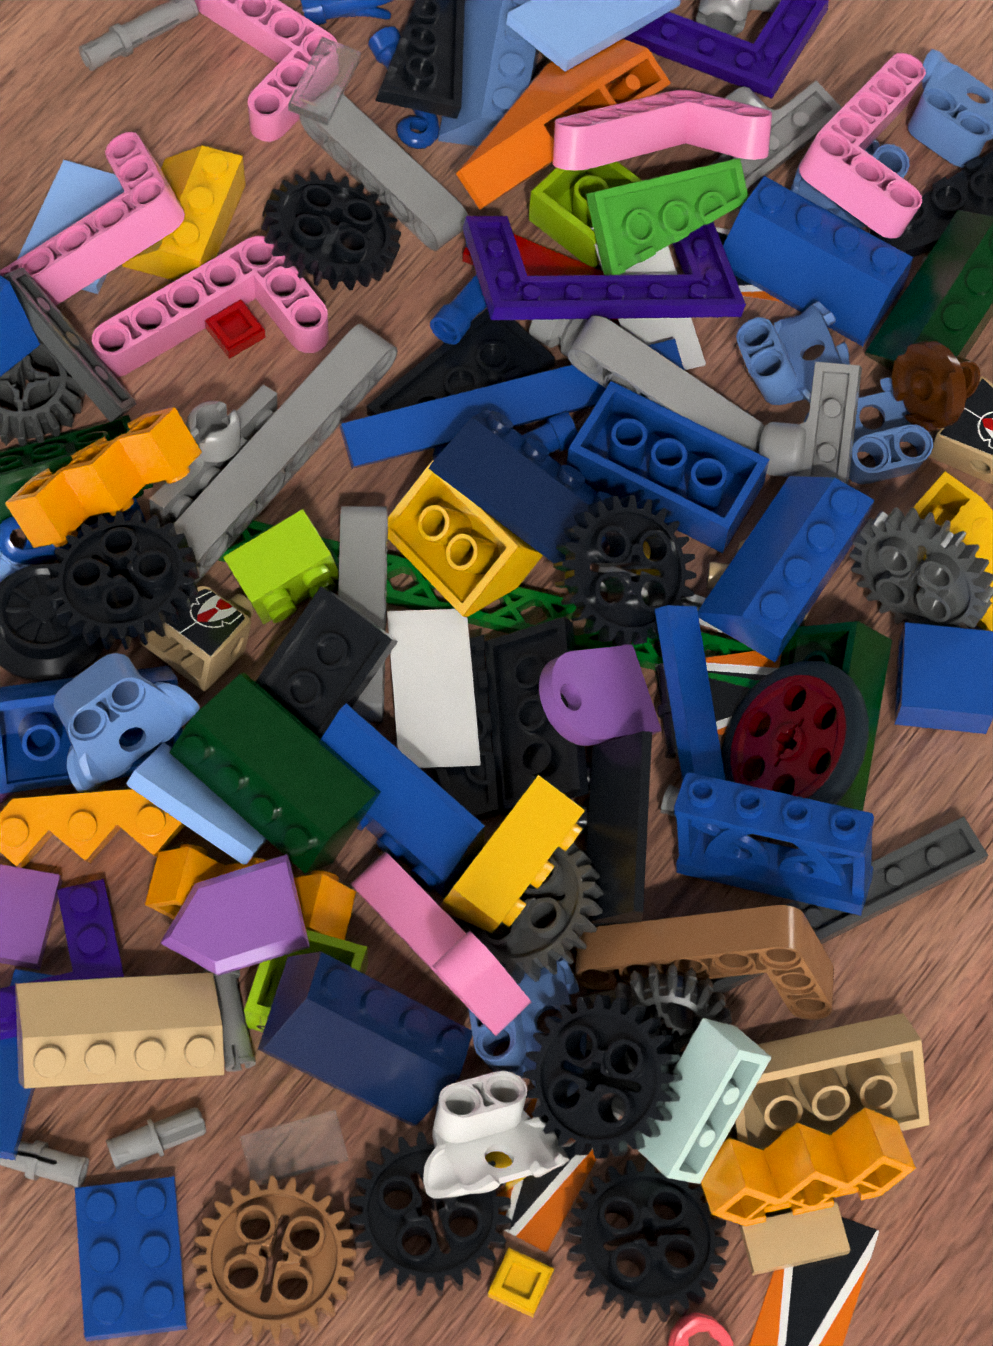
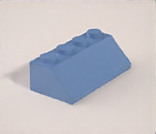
[438,0,539,147]

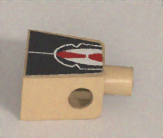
[930,376,993,484]
[140,586,253,691]

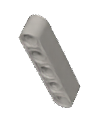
[299,89,468,251]
[567,316,765,454]
[338,506,388,722]

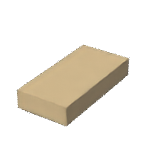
[740,1202,850,1276]

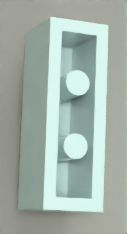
[637,1018,772,1184]

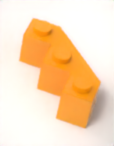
[5,407,202,548]
[0,789,186,868]
[145,844,356,940]
[701,1108,916,1226]

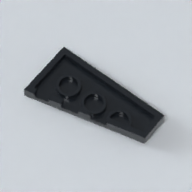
[870,151,993,257]

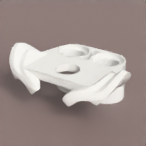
[423,1071,570,1198]

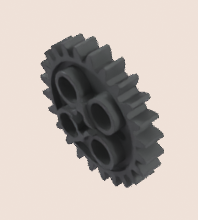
[850,507,993,629]
[452,843,604,984]

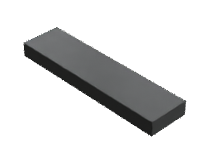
[2,267,136,422]

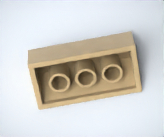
[15,972,224,1089]
[731,1013,930,1150]

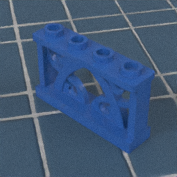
[674,773,874,916]

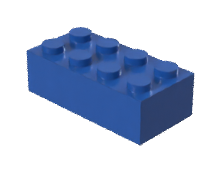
[567,381,770,553]

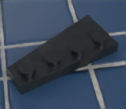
[375,0,465,119]
[367,309,555,416]
[431,635,499,821]

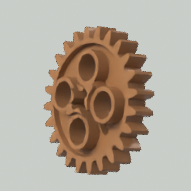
[192,1176,357,1344]

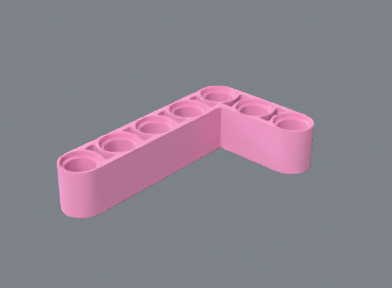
[194,0,339,142]
[799,53,926,239]
[553,90,772,171]
[0,132,185,306]
[92,236,329,377]
[351,851,531,1036]

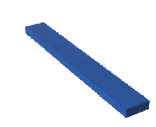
[339,339,684,469]

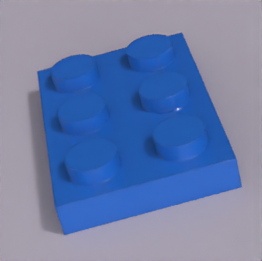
[75,1177,188,1341]

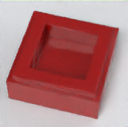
[204,299,266,359]

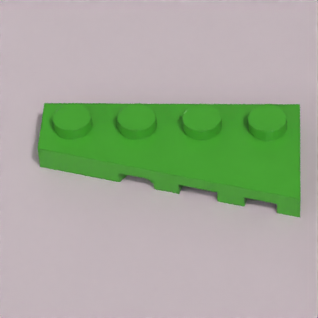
[586,158,749,275]

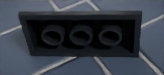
[577,731,652,927]

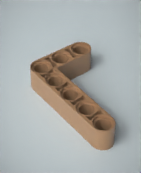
[574,905,834,1020]

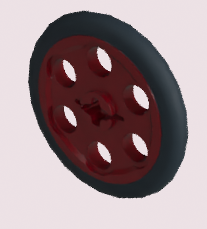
[721,661,869,805]

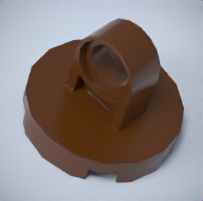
[892,341,980,431]

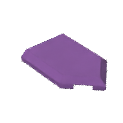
[160,855,310,976]

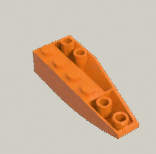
[455,39,671,210]

